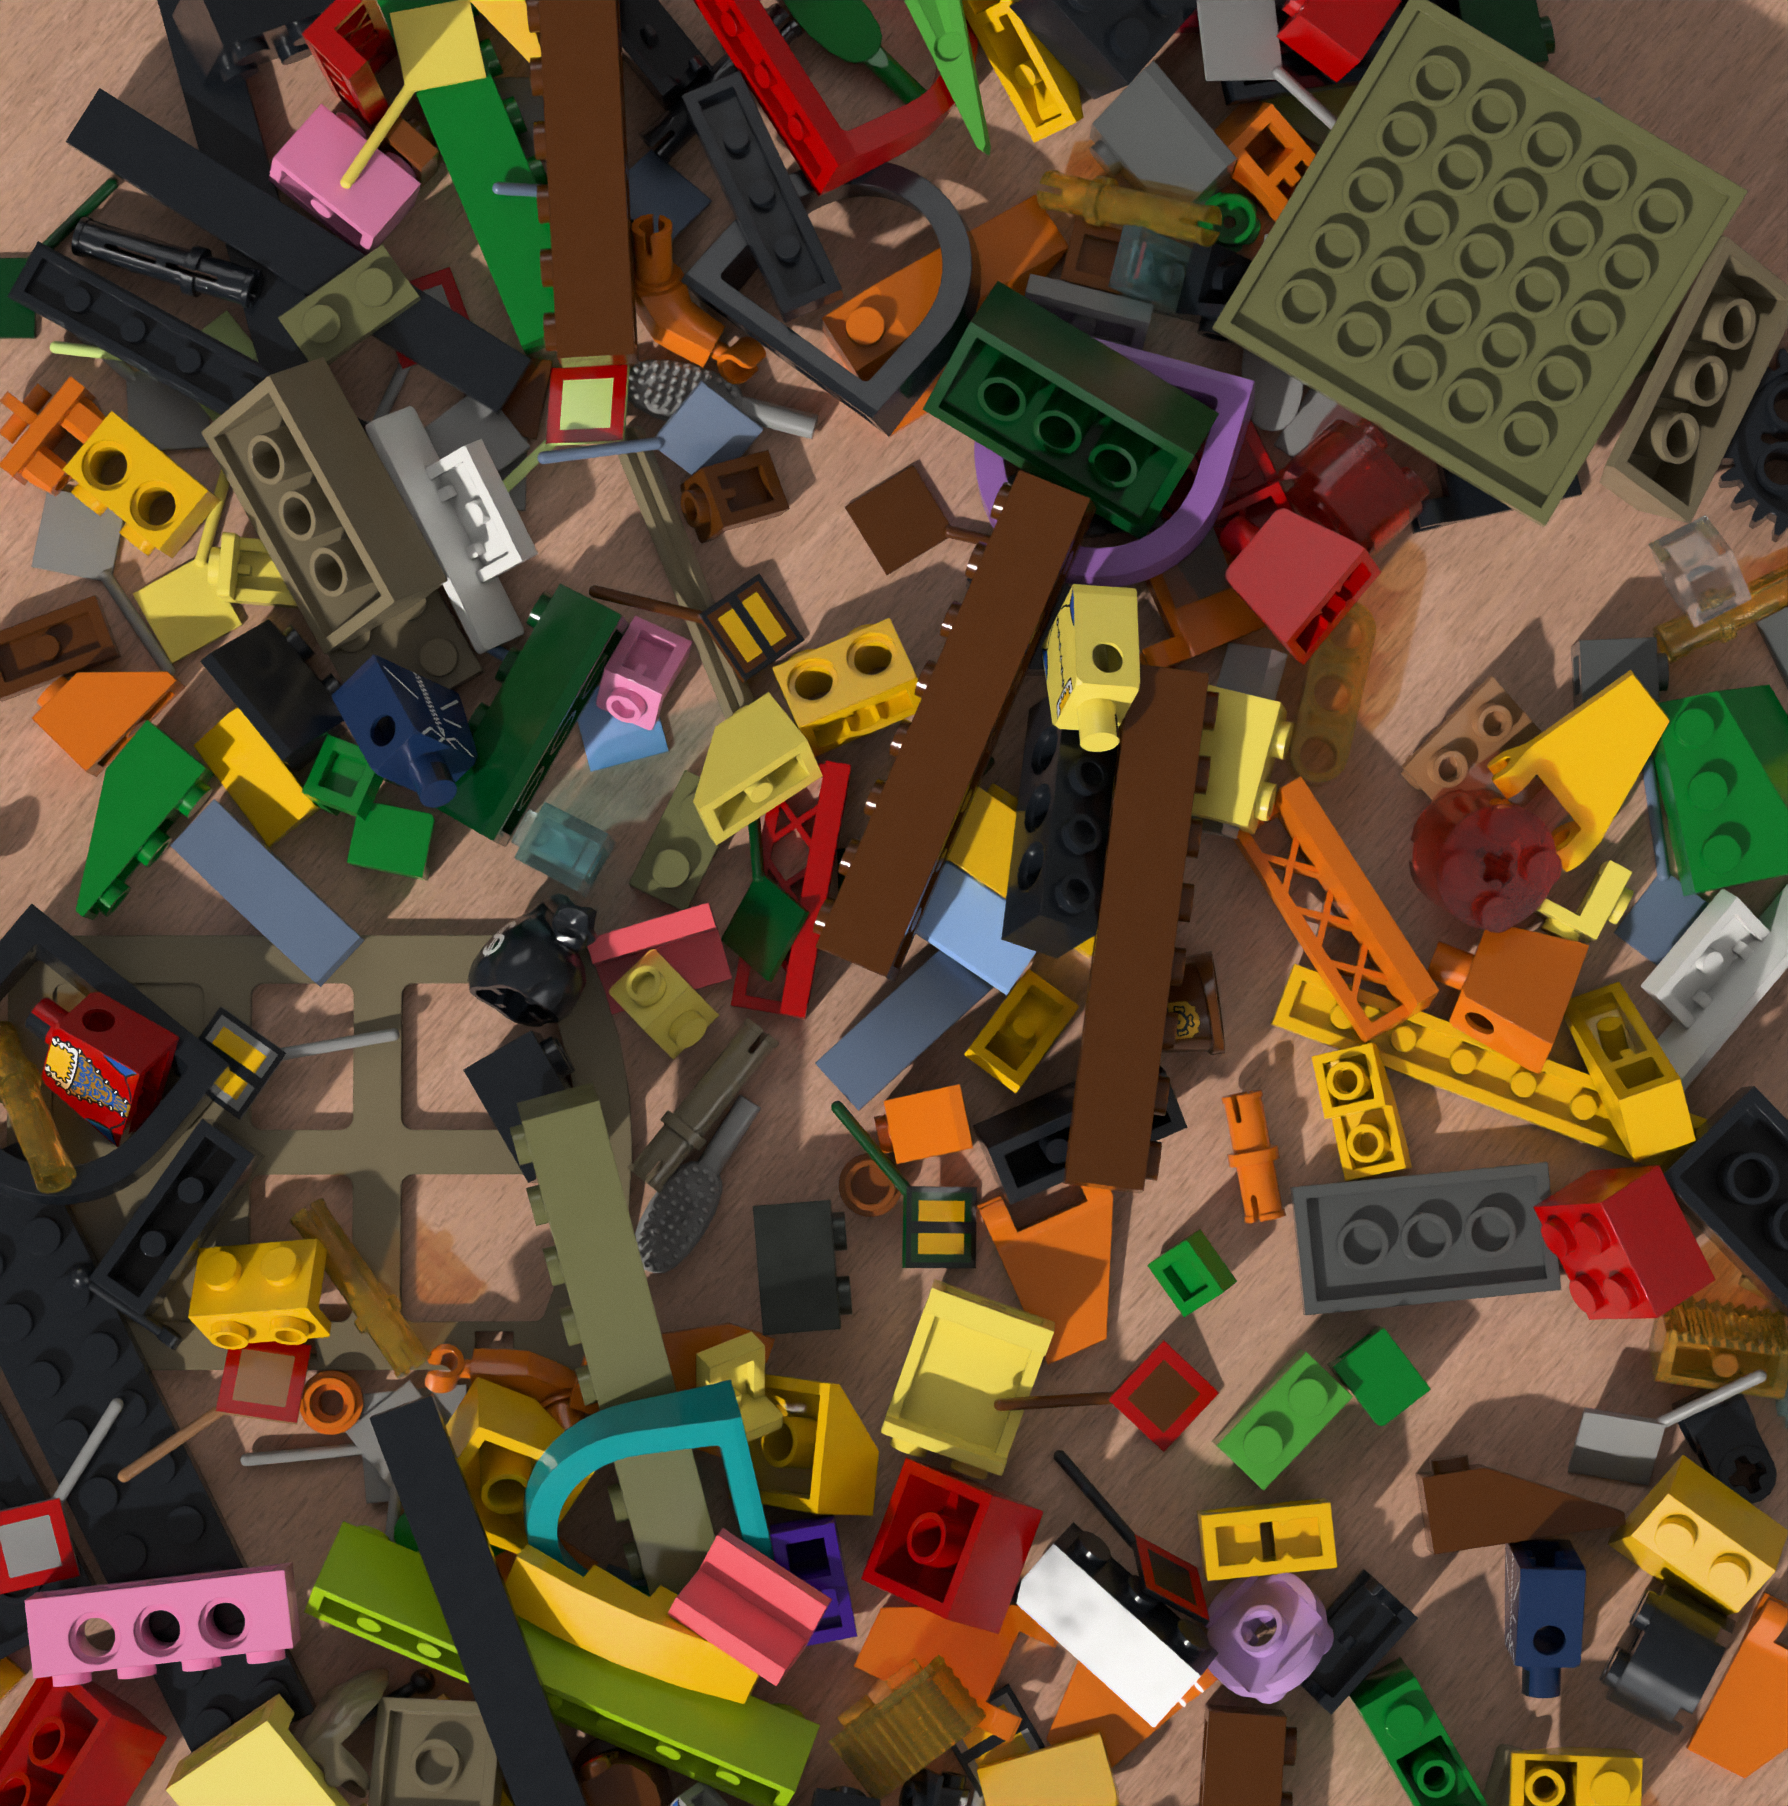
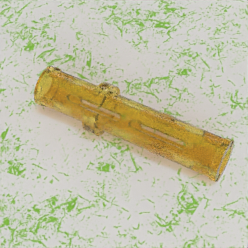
[1037,169,1222,247]
[1653,563,1788,664]
[0,1021,77,1194]
[289,1198,432,1379]

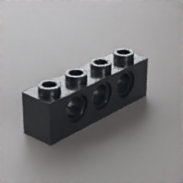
[1001,696,1120,958]

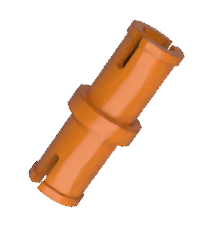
[1221,1089,1286,1223]

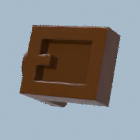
[680,450,790,543]

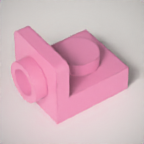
[596,616,693,730]

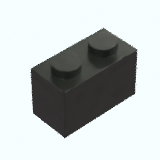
[753,1200,852,1335]

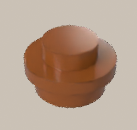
[838,1153,901,1217]

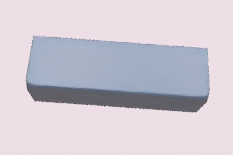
[916,861,1036,995]

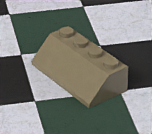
[1600,236,1788,524]
[201,357,448,654]

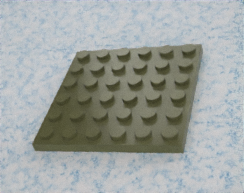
[1212,0,1748,527]

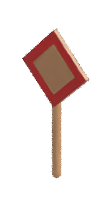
[118,1341,312,1482]

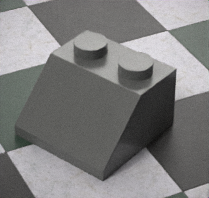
[1089,61,1237,232]

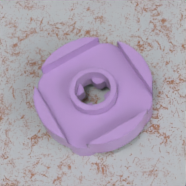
[1203,1573,1334,1704]

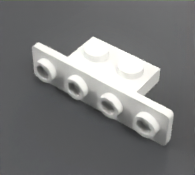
[365,406,538,654]
[1641,884,1788,1091]

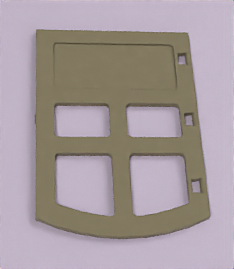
[7,935,633,1370]

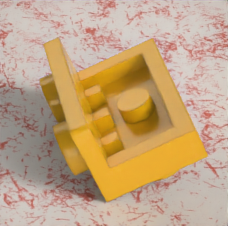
[188,1239,332,1350]

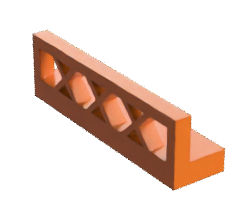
[1232,776,1439,1044]

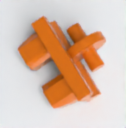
[0,376,106,496]

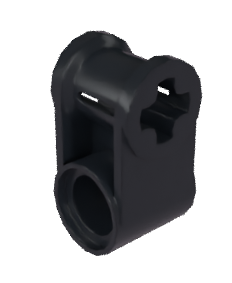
[1671,1376,1777,1504]

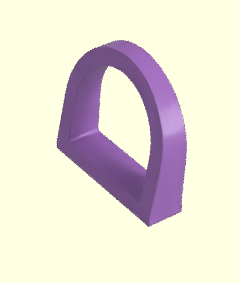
[974,336,1255,587]

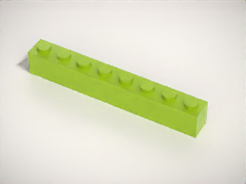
[304,1521,820,1806]

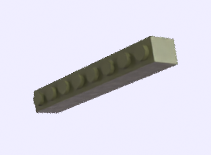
[509,1082,715,1597]

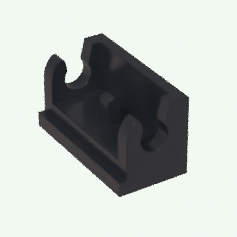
[620,0,712,111]
[1300,1568,1418,1715]

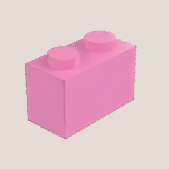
[268,104,421,255]

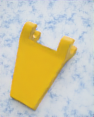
[1487,670,1670,872]

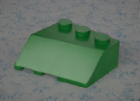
[1652,685,1788,897]

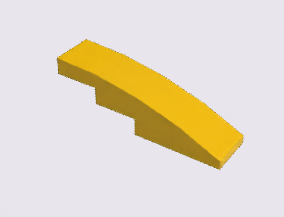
[505,1544,760,1704]

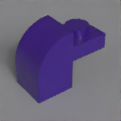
[770,1514,857,1646]

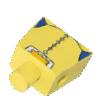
[1042,584,1140,752]

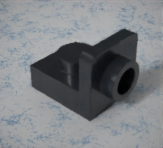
[1175,240,1252,343]

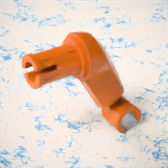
[631,214,766,384]
[425,1344,586,1431]

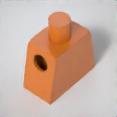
[1427,923,1589,1074]

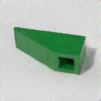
[76,720,214,920]
[1349,1657,1488,1806]

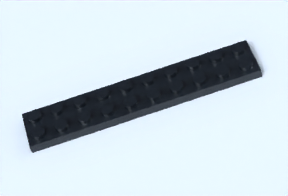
[0,1134,317,1753]

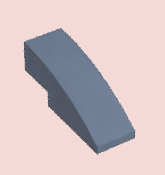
[170,799,364,987]
[815,950,994,1111]

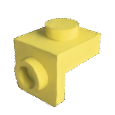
[208,532,299,609]
[1532,860,1634,943]
[609,949,719,1060]
[696,1332,783,1442]

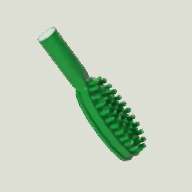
[783,0,927,105]

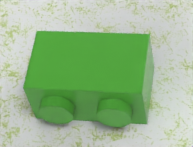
[1212,1349,1353,1491]

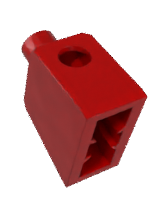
[1219,508,1381,665]

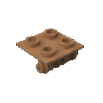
[1401,675,1545,852]

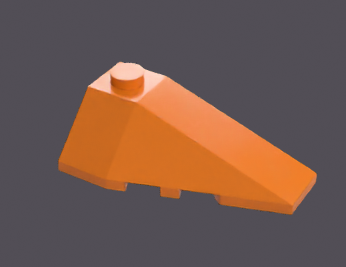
[821,195,1069,437]

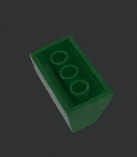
[922,281,1219,539]
[435,584,629,847]

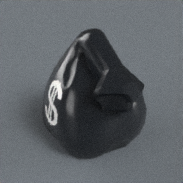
[467,893,598,1027]

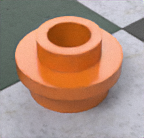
[300,1370,364,1435]

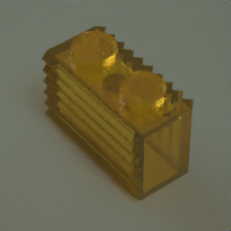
[1649,1296,1788,1400]
[828,1655,986,1800]

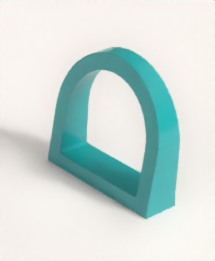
[523,1379,775,1597]

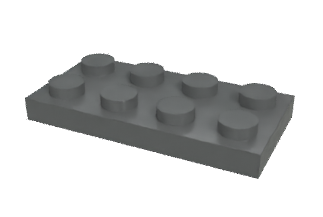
[1290,1162,1561,1315]

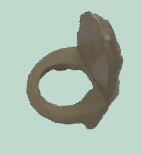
[291,1668,389,1798]

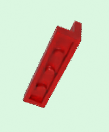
[302,0,398,131]
[731,760,852,1019]

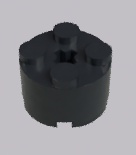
[1599,1584,1736,1736]

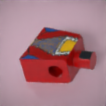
[25,992,179,1147]

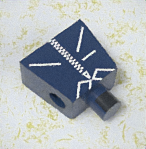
[331,654,478,808]
[1504,1539,1586,1698]

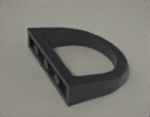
[681,162,981,437]
[0,904,230,1205]

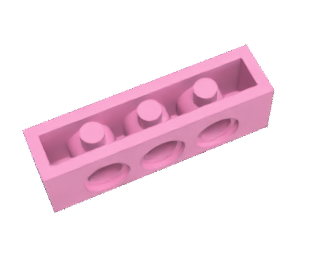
[24,1562,301,1687]

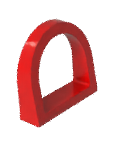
[693,0,978,197]

